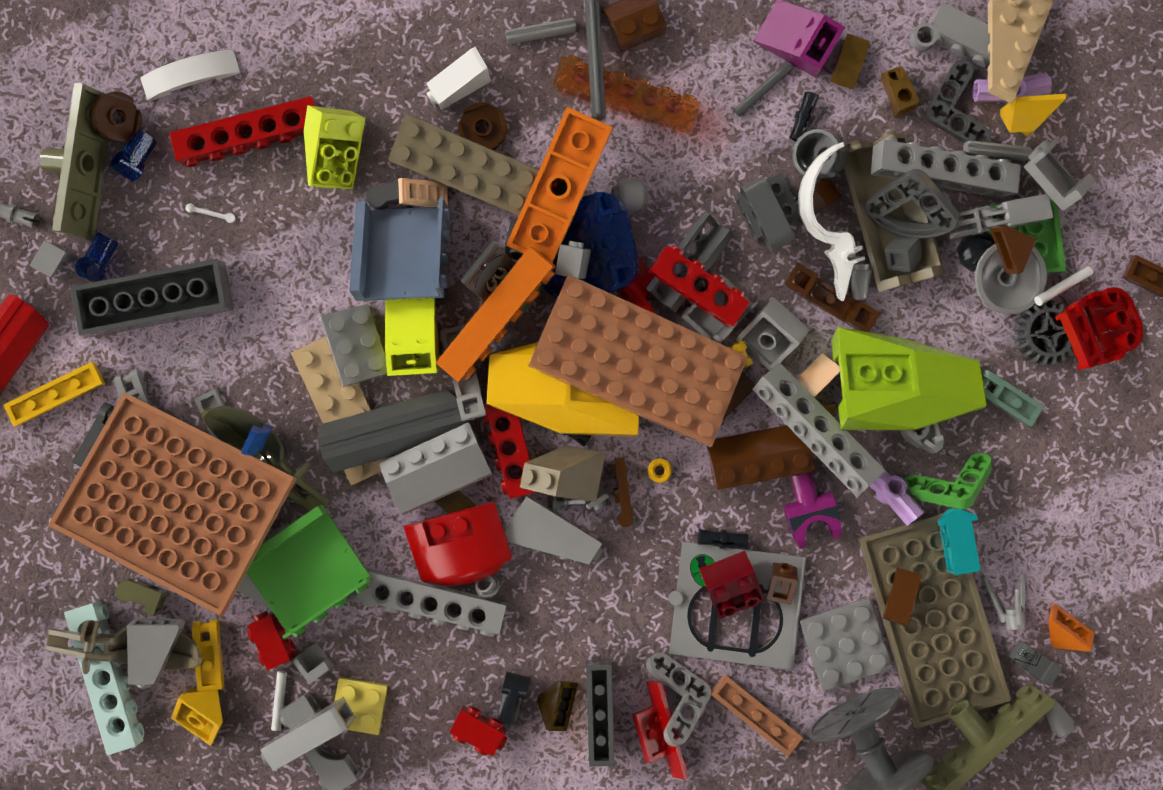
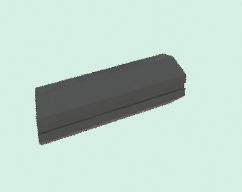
[317,389,463,472]

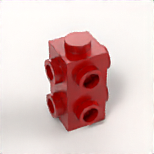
[247,611,296,671]
[449,705,508,756]

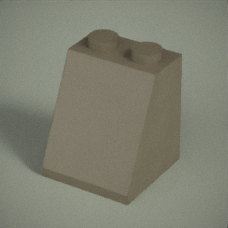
[520,445,605,502]

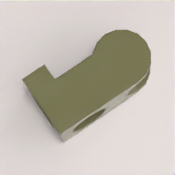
[115,578,168,616]

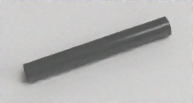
[733,61,793,117]

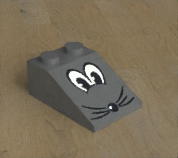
[461,241,516,302]

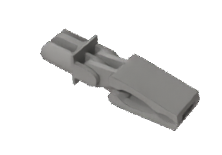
[946,194,1054,239]

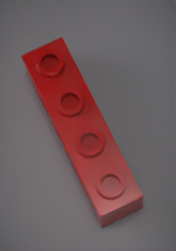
[648,245,750,327]
[483,403,536,499]

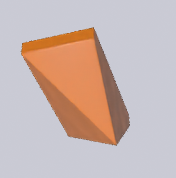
[1048,604,1095,652]

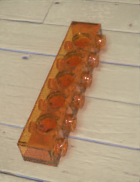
[553,55,701,135]

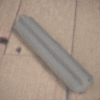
[505,18,577,44]
[963,140,1032,161]

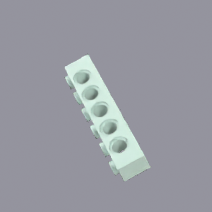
[64,600,144,755]

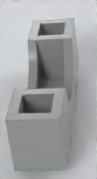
[279,691,361,790]

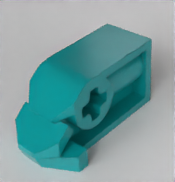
[938,508,981,575]

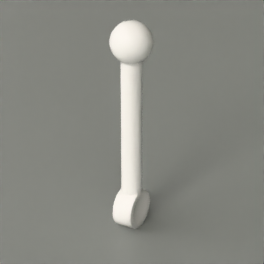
[185,203,236,223]

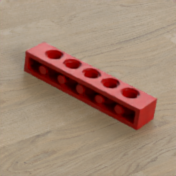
[169,96,318,167]

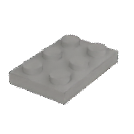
[320,304,387,387]

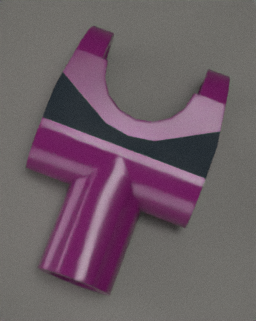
[783,472,842,549]

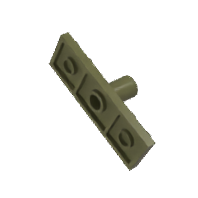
[39,83,113,241]
[921,684,1057,790]

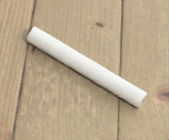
[1034,266,1093,306]

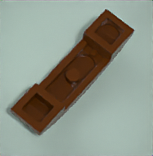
[785,263,880,332]

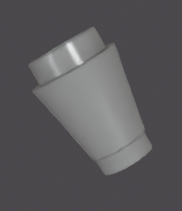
[850,264,873,299]
[1045,698,1076,737]

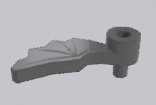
[551,496,587,511]

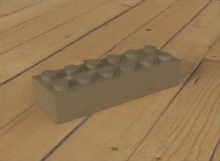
[388,114,539,216]

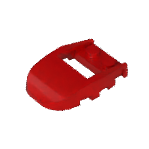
[1055,287,1143,370]

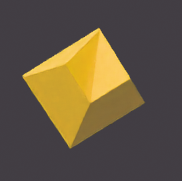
[1000,94,1066,136]
[171,687,223,746]

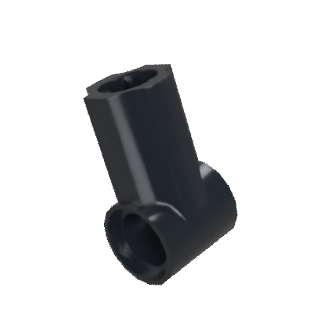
[497,672,531,725]

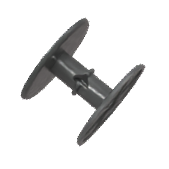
[808,688,934,790]

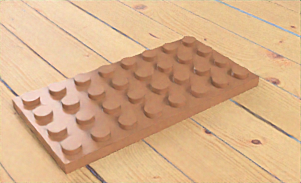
[528,274,748,447]

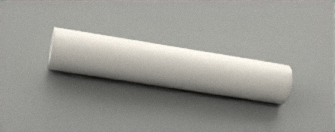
[271,671,287,731]

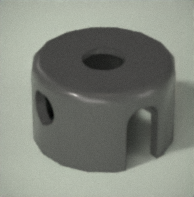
[792,129,848,179]

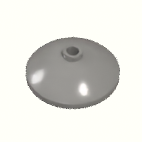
[975,244,1047,314]

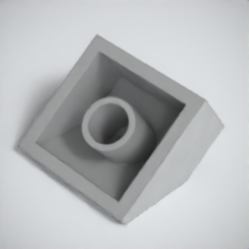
[735,297,810,370]

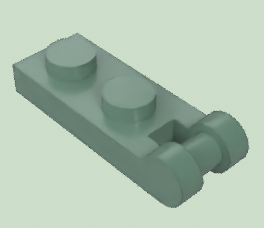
[982,369,1045,427]

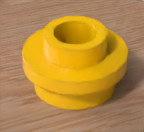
[647,458,672,483]

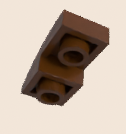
[882,567,922,626]

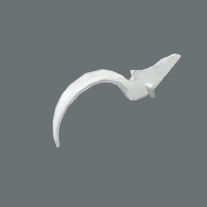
[798,142,865,301]

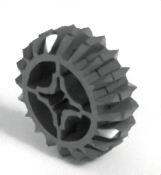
[1012,300,1073,366]

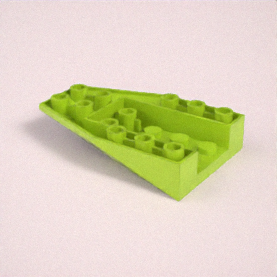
[831,327,987,430]

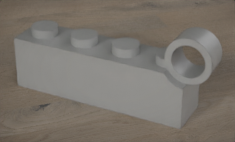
[910,2,990,67]

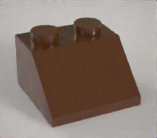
[602,0,667,53]

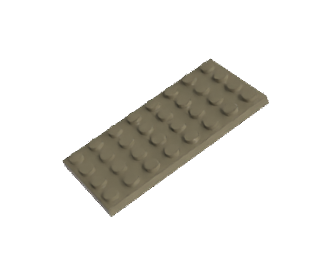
[858,512,1011,729]

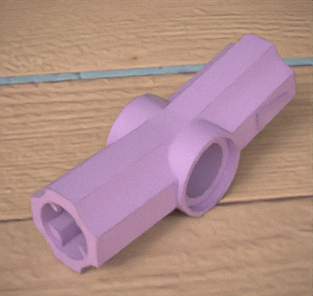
[972,72,1052,104]
[870,471,924,526]

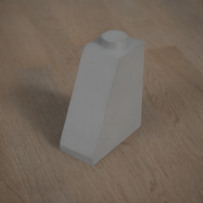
[127,619,185,688]

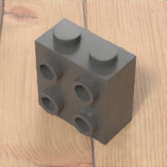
[734,173,801,242]

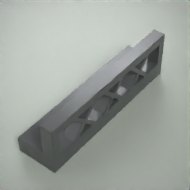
[646,212,734,312]

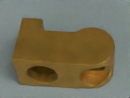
[881,66,920,118]

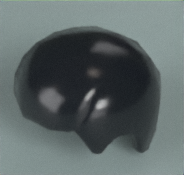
[957,234,994,272]

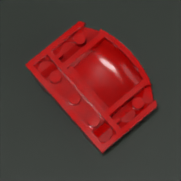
[403,501,513,586]

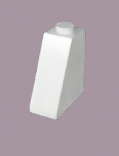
[426,47,491,110]

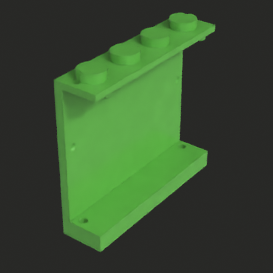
[247,505,373,639]

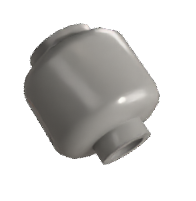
[611,178,648,211]

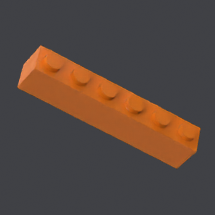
[436,247,556,382]

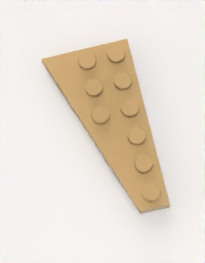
[988,0,1054,103]

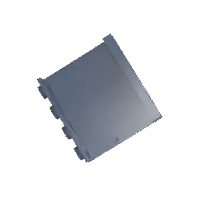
[349,197,451,301]

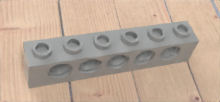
[871,138,1021,199]
[752,363,886,497]
[355,568,508,637]

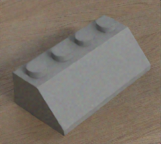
[379,422,493,515]

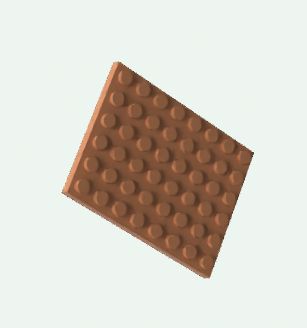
[48,392,297,616]

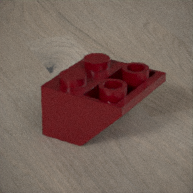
[699,551,765,619]

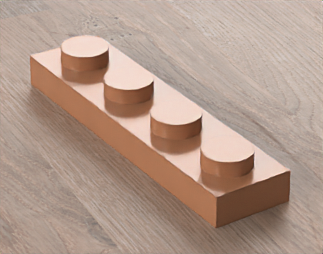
[711,674,803,757]

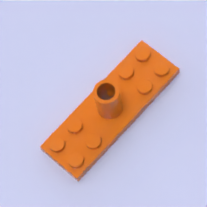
[506,107,613,263]

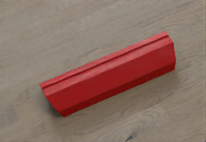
[0,294,50,395]

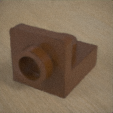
[766,562,798,605]

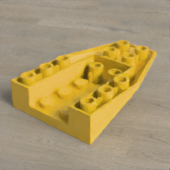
[487,342,639,438]

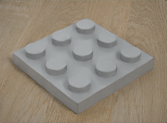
[799,597,893,691]

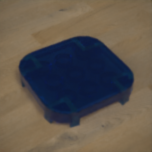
[542,192,639,299]

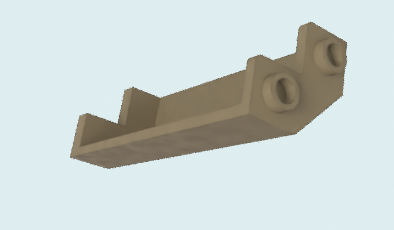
[844,131,945,292]

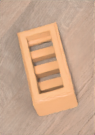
[398,178,448,208]

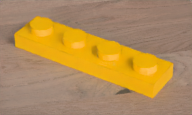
[3,362,106,427]

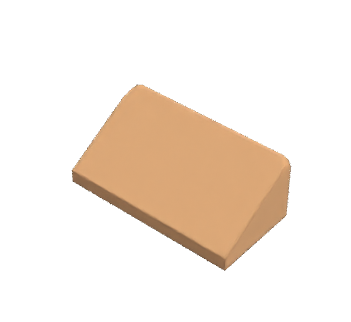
[796,353,840,398]

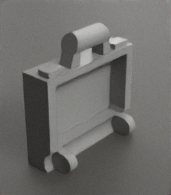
[681,274,755,344]

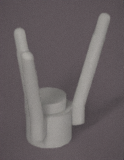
[982,573,1027,630]

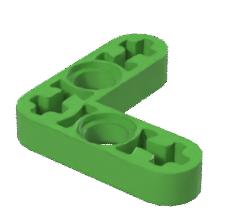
[904,453,992,509]

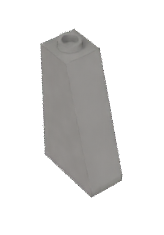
[505,495,604,564]
[260,696,356,771]

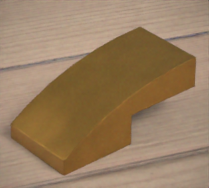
[830,33,870,89]

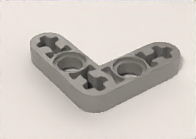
[646,652,711,747]

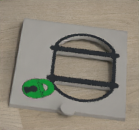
[668,542,806,670]

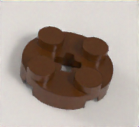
[91,91,142,142]
[458,102,507,150]

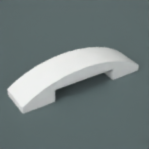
[141,50,240,101]

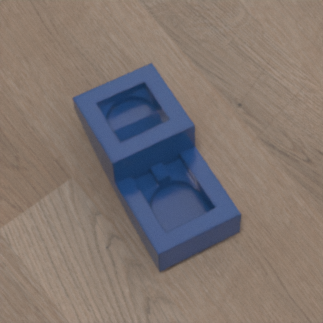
[241,423,273,455]

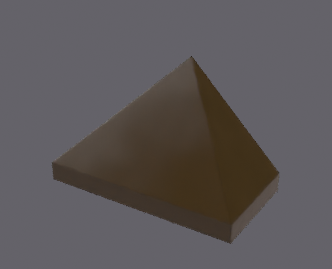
[537,681,578,731]

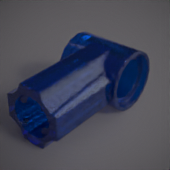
[110,130,157,182]
[75,232,119,282]

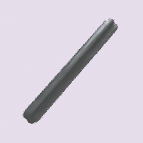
[585,0,607,122]

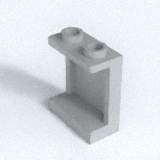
[1024,137,1096,211]

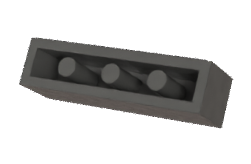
[586,659,614,767]

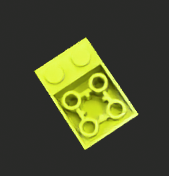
[304,106,366,189]
[385,298,441,376]

